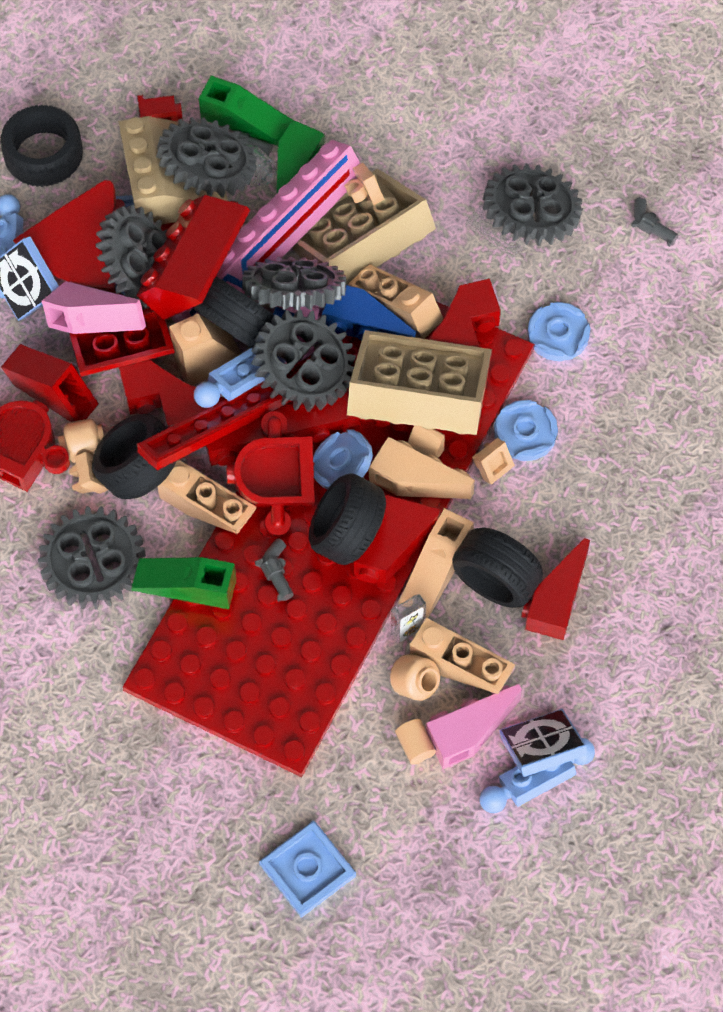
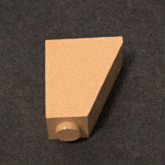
[169,313,242,386]

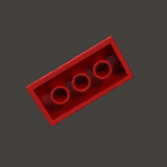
[136,195,250,320]

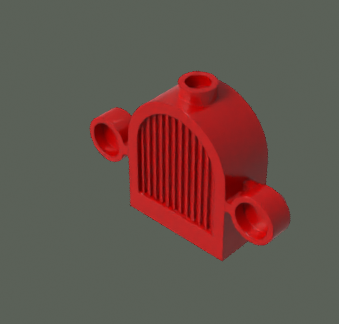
[0,400,70,492]
[226,411,315,536]

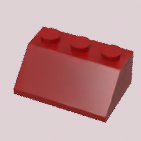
[69,308,175,377]

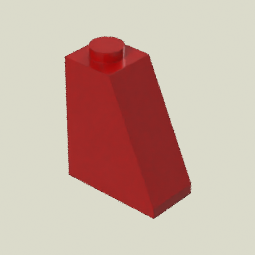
[1,344,99,422]
[354,494,440,584]

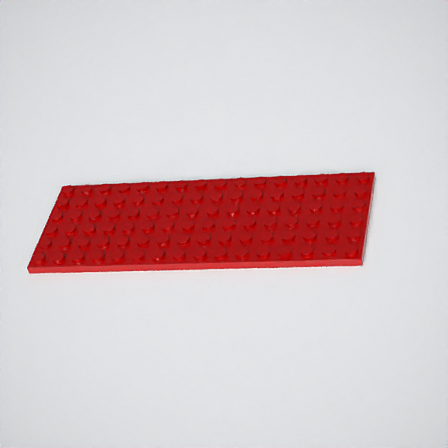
[122,301,535,778]

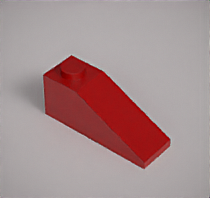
[521,538,590,640]

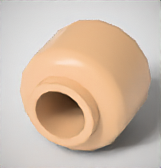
[58,419,104,464]
[390,654,440,701]

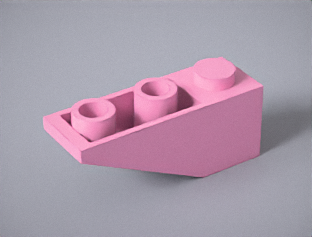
[42,281,146,334]
[426,684,522,769]

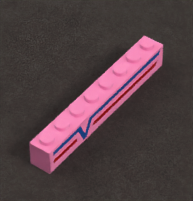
[171,139,361,325]

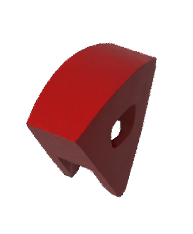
[13,180,126,296]

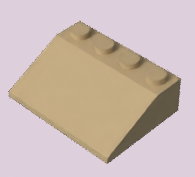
[118,116,228,224]
[292,168,436,286]
[347,330,492,435]

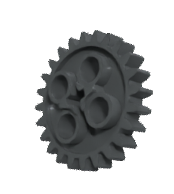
[156,117,257,198]
[482,163,583,246]
[96,205,168,308]
[242,257,346,310]
[251,309,356,412]
[38,506,146,609]

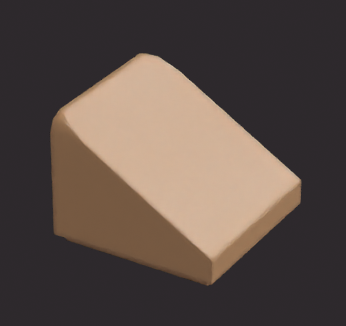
[407,426,445,458]

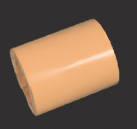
[395,719,436,764]

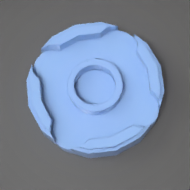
[527,302,590,361]
[494,400,558,461]
[313,429,373,489]

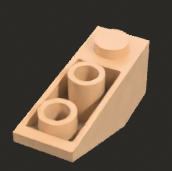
[348,264,443,339]
[369,437,475,499]
[158,460,256,534]
[398,508,474,618]
[410,618,515,694]

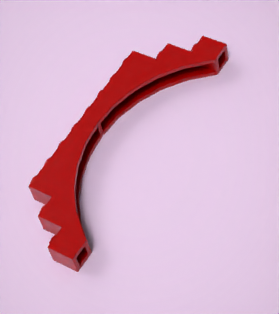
[119,278,501,466]

